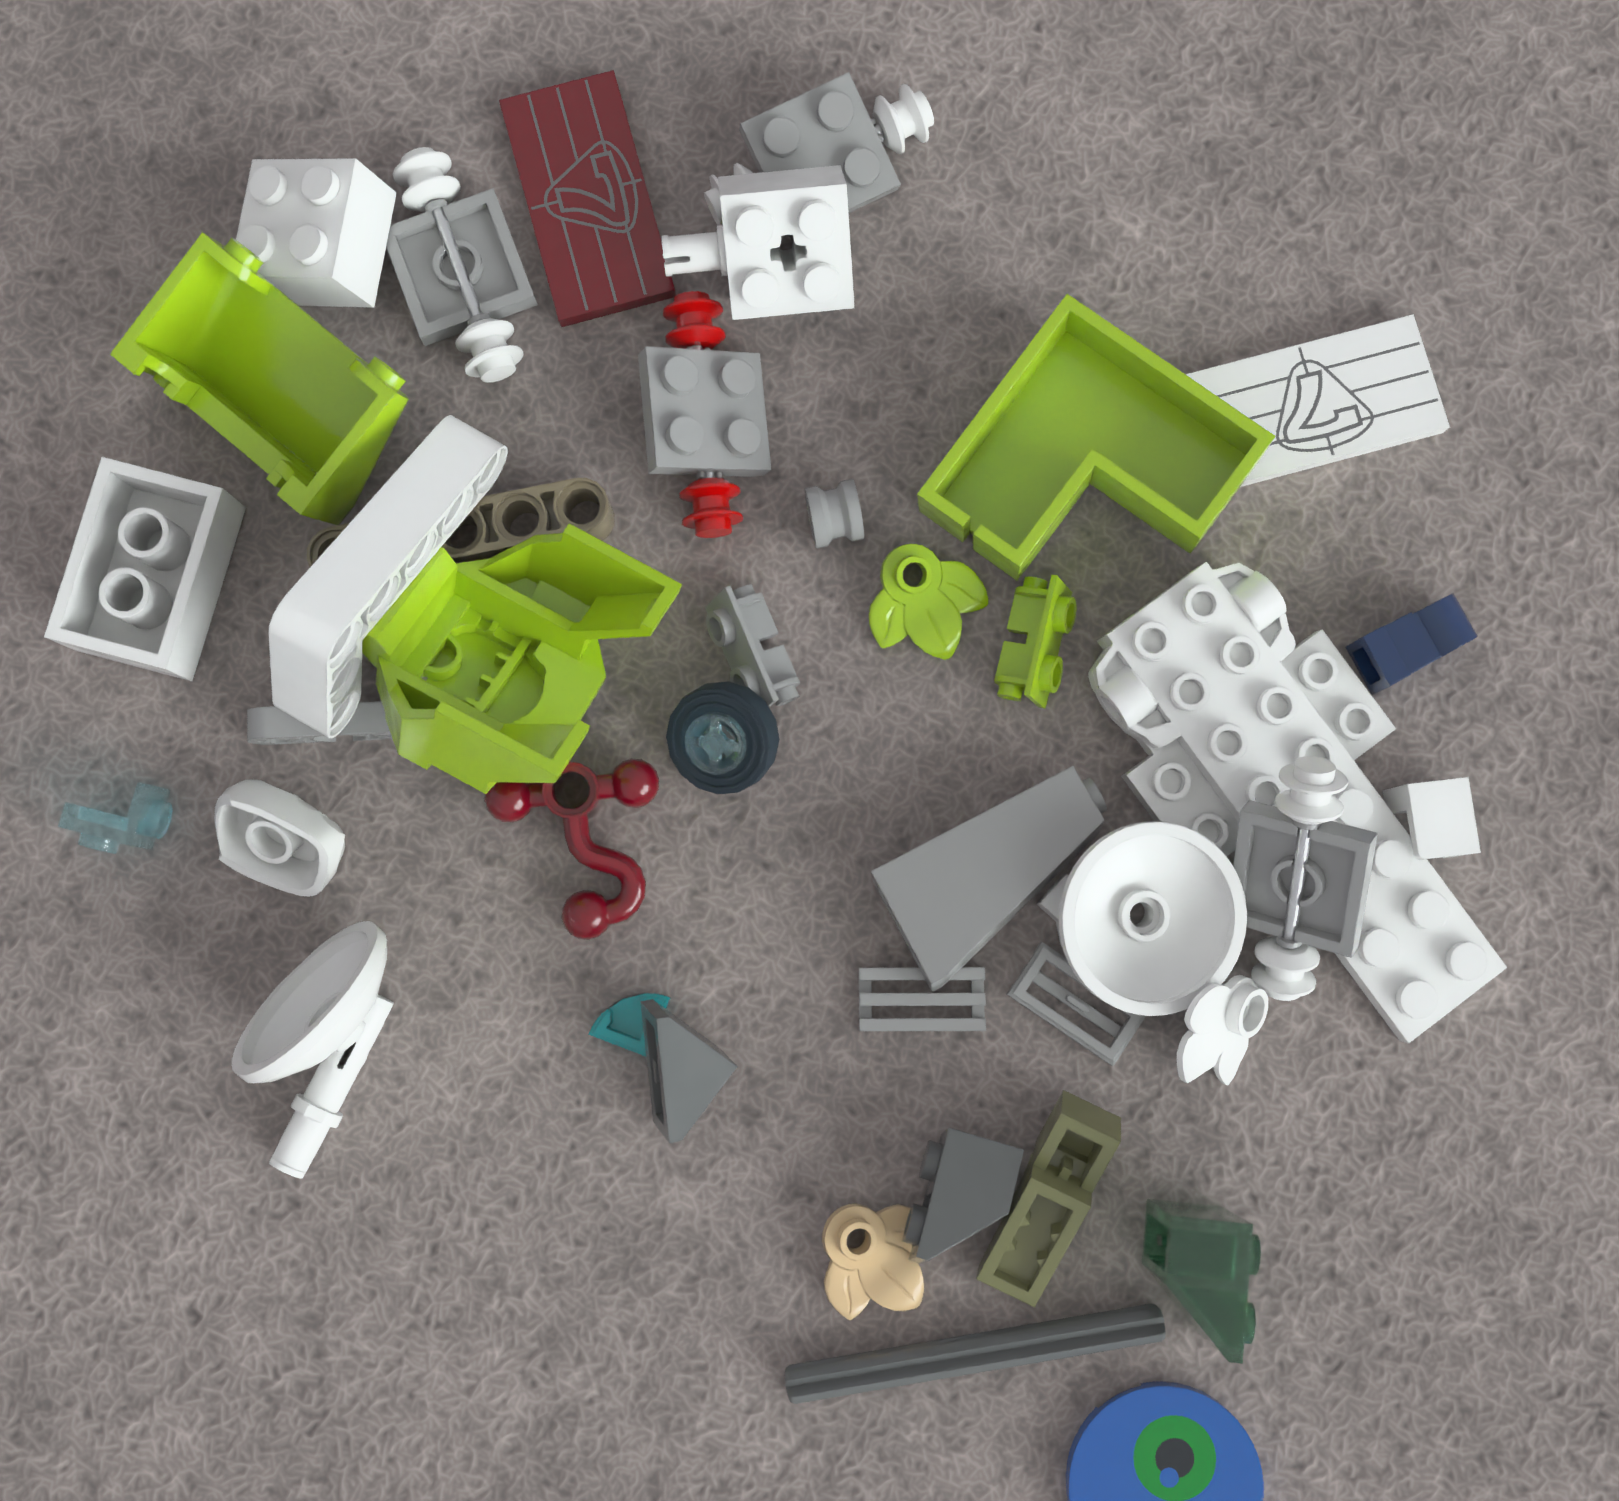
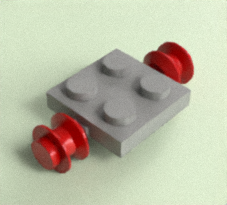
[638,291,771,538]

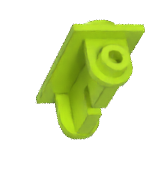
[994,575,1077,709]

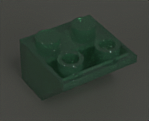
[1142,1199,1261,1364]

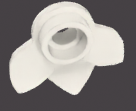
[1177,975,1268,1085]

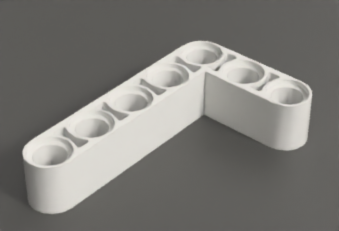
[268,415,508,738]

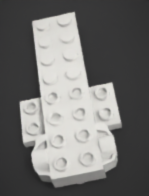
[1088,562,1507,1043]

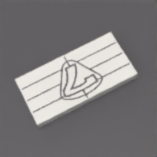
[1186,314,1450,487]

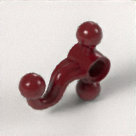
[484,758,659,940]

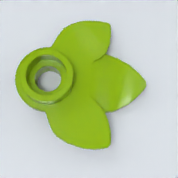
[869,544,989,660]

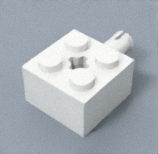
[662,165,855,320]

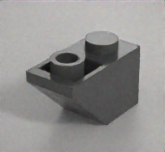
[903,1128,1024,1264]

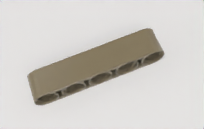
[307,478,614,567]

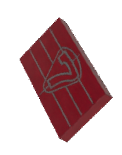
[499,70,676,327]

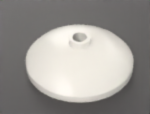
[1059,822,1247,1016]
[232,921,387,1083]

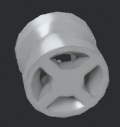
[804,479,864,548]

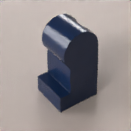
[1345,593,1478,695]

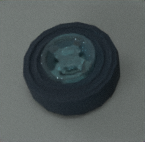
[666,681,780,794]

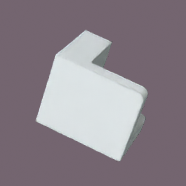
[1383,777,1481,860]

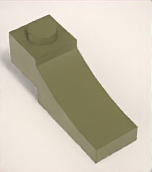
[976,1090,1121,1308]

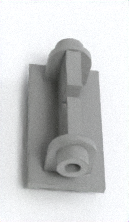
[705,584,800,707]

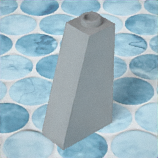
[871,766,1107,992]

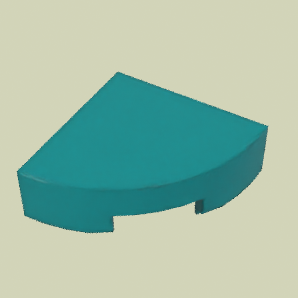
[588,993,671,1057]

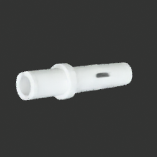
[269,994,394,1178]

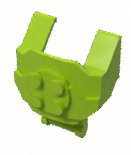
[362,523,682,794]

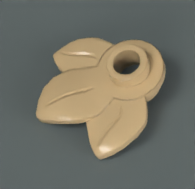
[822,1204,924,1320]

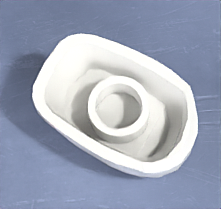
[214,780,345,897]

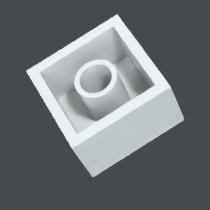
[236,158,396,308]

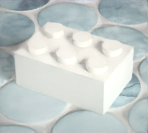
[44,457,246,681]

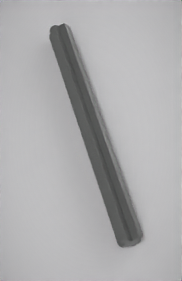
[784,1303,1166,1404]

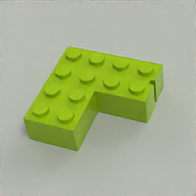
[917,294,1276,581]

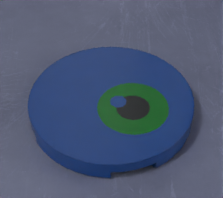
[1066,1381,1264,1501]

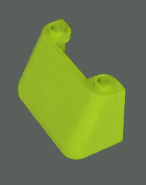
[110,232,409,525]

